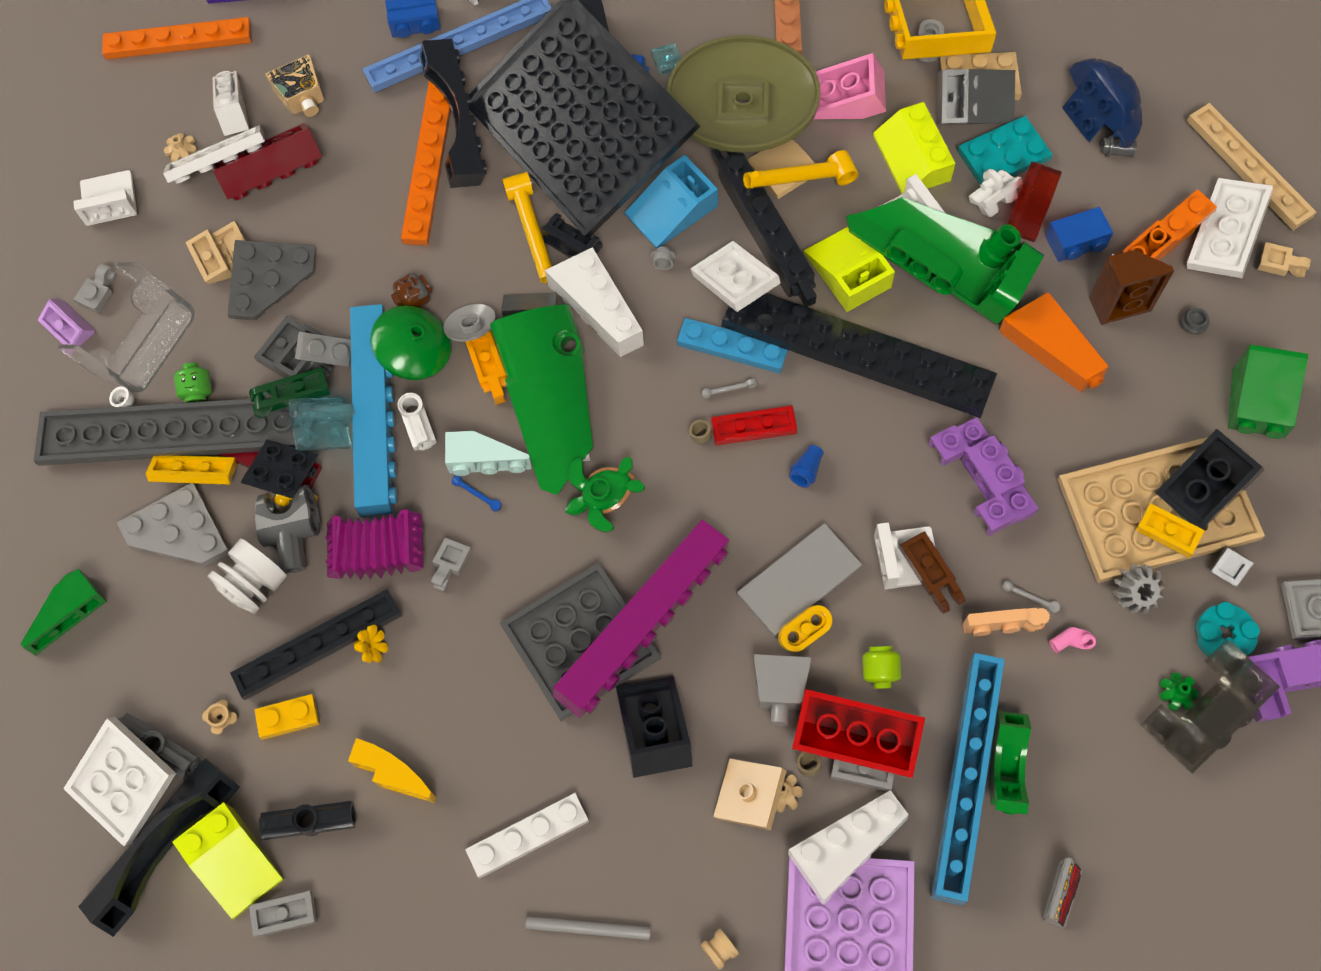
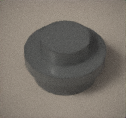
[1181,308,1210,335]

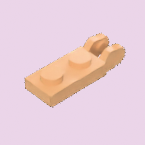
[962,608,1050,636]

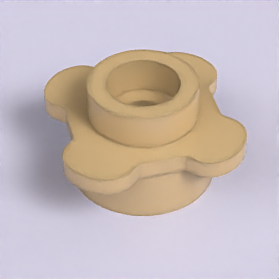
[202,700,238,735]

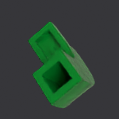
[990,710,1031,815]

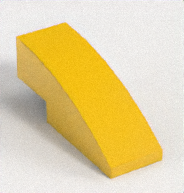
[348,738,436,803]

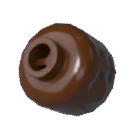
[391,273,432,308]

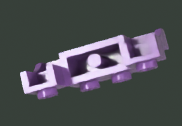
[928,417,1039,536]
[1242,640,1321,722]

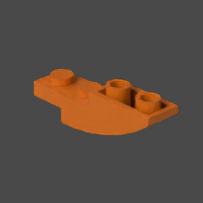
[1123,189,1217,260]

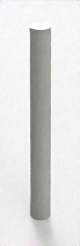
[525,916,651,940]

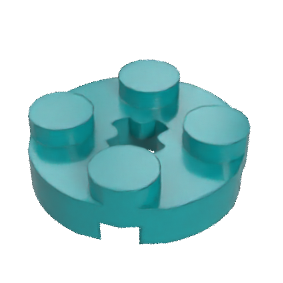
[1195,602,1260,663]

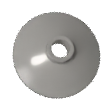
[443,304,496,342]

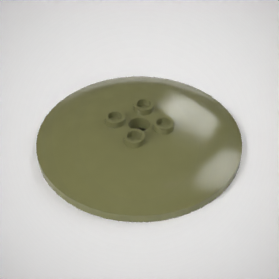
[667,35,820,153]

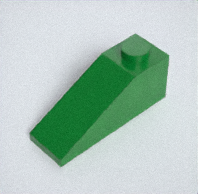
[20,569,107,656]

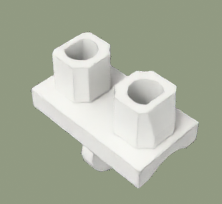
[968,169,1023,217]

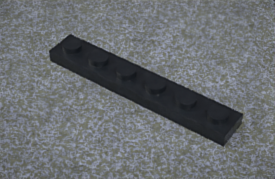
[230,589,402,700]

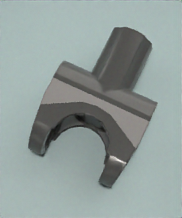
[255,485,320,573]

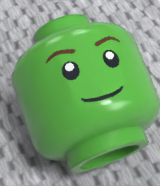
[174,363,212,403]

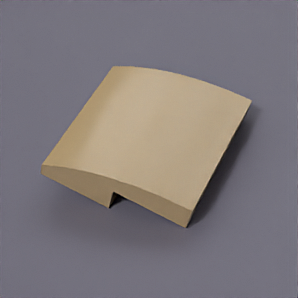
[747,140,815,199]
[185,221,247,284]

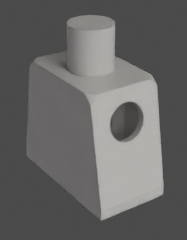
[753,654,811,726]

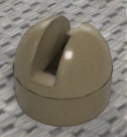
[689,420,712,444]
[797,752,822,778]

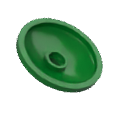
[370,306,451,380]

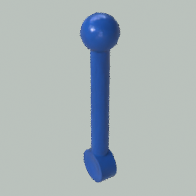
[452,476,501,512]

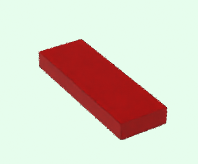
[711,405,797,446]

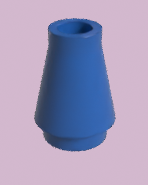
[789,445,824,487]

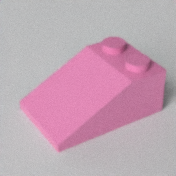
[814,53,886,119]

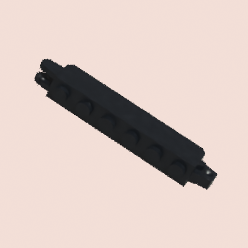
[711,149,817,308]

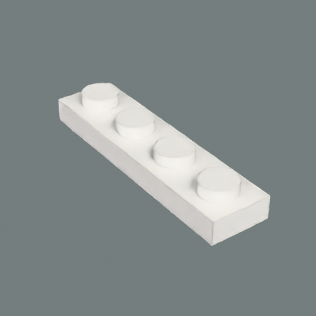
[465,793,589,879]

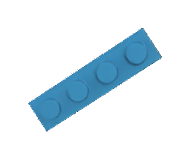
[677,318,788,374]

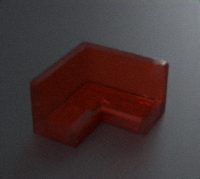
[1007,161,1062,242]

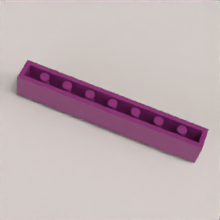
[552,519,729,718]

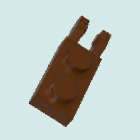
[899,531,966,614]

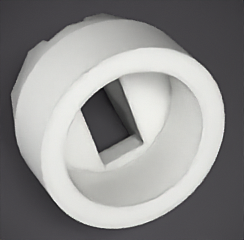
[109,387,135,407]

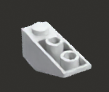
[212,71,249,136]

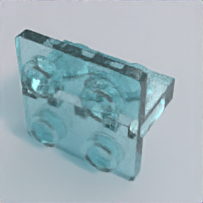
[288,398,355,451]

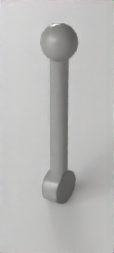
[701,379,758,399]
[1002,581,1060,614]

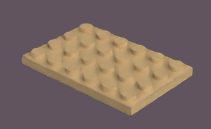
[1057,437,1265,583]

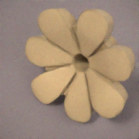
[164,133,198,162]
[776,774,803,813]

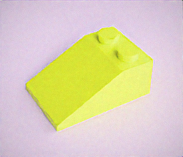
[172,802,284,920]

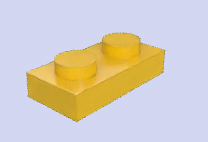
[1136,503,1205,558]
[254,694,320,740]

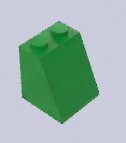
[1228,345,1308,439]

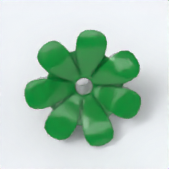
[1159,673,1199,712]

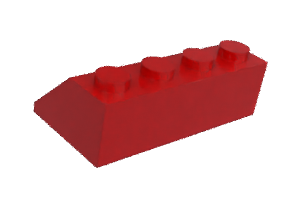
[792,689,925,778]

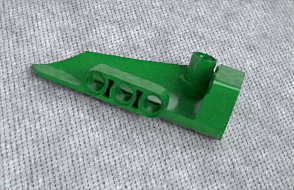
[846,197,1044,325]
[490,304,594,496]

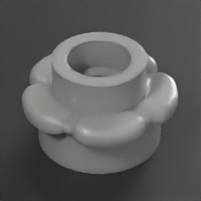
[650,247,676,270]

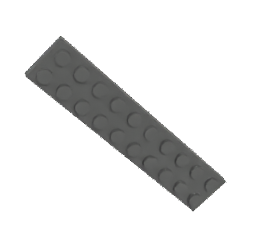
[34,397,314,466]

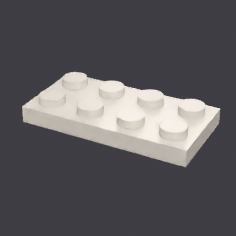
[163,125,265,184]
[1187,178,1273,278]

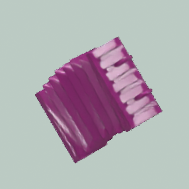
[325,509,424,580]

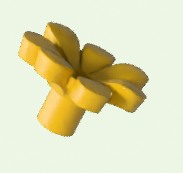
[354,625,388,663]

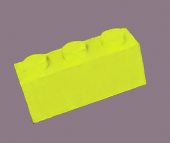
[873,102,956,194]

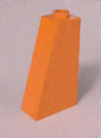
[999,292,1109,392]

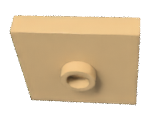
[713,759,786,830]

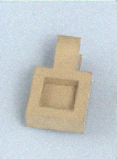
[1257,242,1311,277]

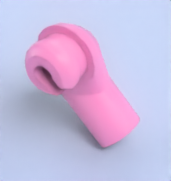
[1049,627,1096,653]

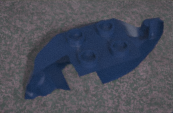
[1062,58,1142,148]

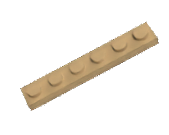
[1187,103,1317,231]

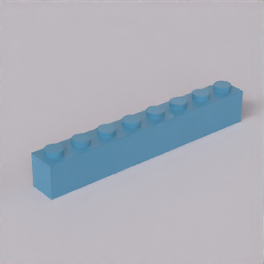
[350,304,398,517]
[931,653,1005,906]

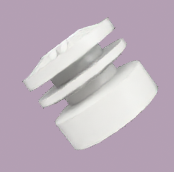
[207,538,287,615]

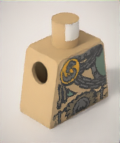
[265,54,324,117]

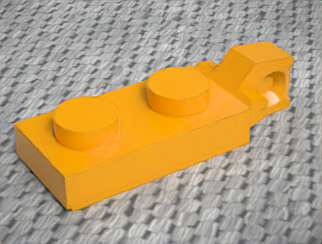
[466,331,507,405]

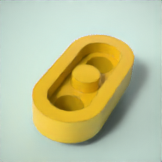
[778,605,832,652]

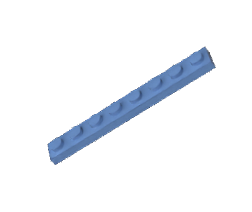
[362,0,552,93]

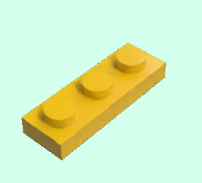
[145,455,237,485]

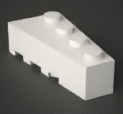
[545,247,644,357]

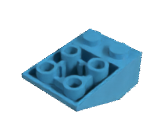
[625,155,718,249]

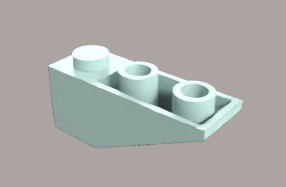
[445,431,532,476]

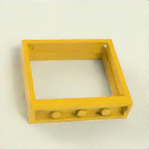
[884,0,996,60]

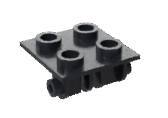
[241,439,318,499]

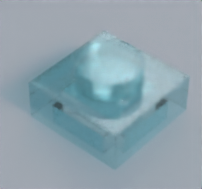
[651,43,681,75]

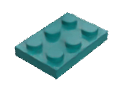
[957,116,1053,185]

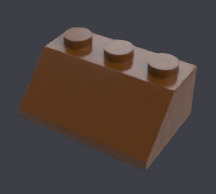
[1089,250,1174,325]

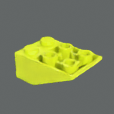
[803,227,895,312]

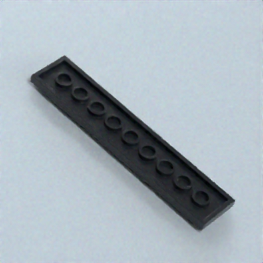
[721,293,997,418]

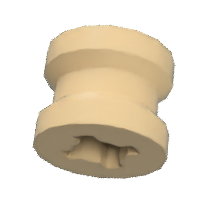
[700,929,739,970]

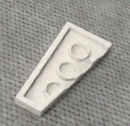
[788,790,909,905]

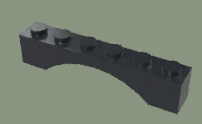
[419,39,487,188]
[78,758,240,937]

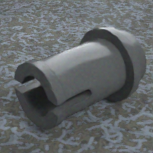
[1101,136,1137,158]

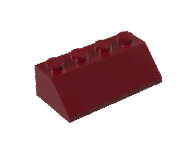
[212,123,322,201]

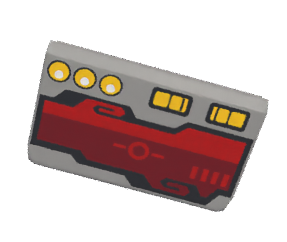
[1042,857,1082,928]

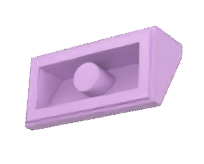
[37,299,96,352]

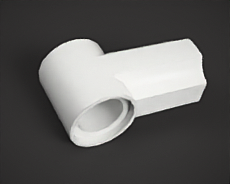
[398,393,437,451]

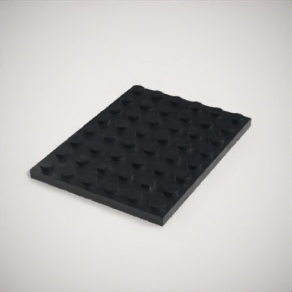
[469,0,701,239]

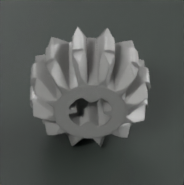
[1113,564,1167,614]

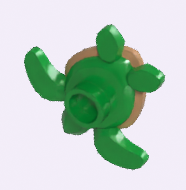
[565,457,645,533]

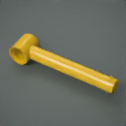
[743,150,859,189]
[502,172,552,283]

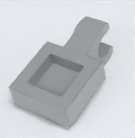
[73,263,116,314]
[431,538,472,593]

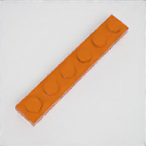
[102,17,251,60]

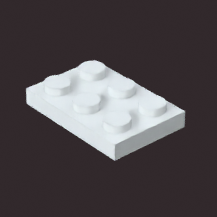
[690,241,780,312]

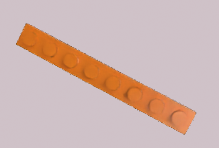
[401,81,451,245]

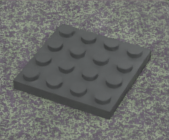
[500,563,661,722]

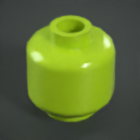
[862,646,902,689]

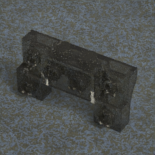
[1140,640,1280,774]

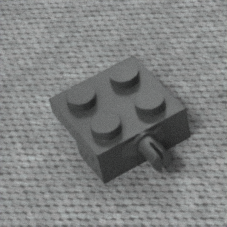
[254,316,333,378]

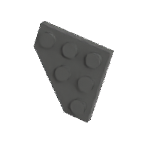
[228,240,316,320]

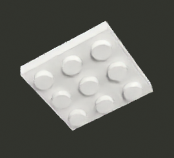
[64,717,176,846]

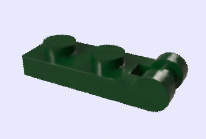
[249,367,330,418]

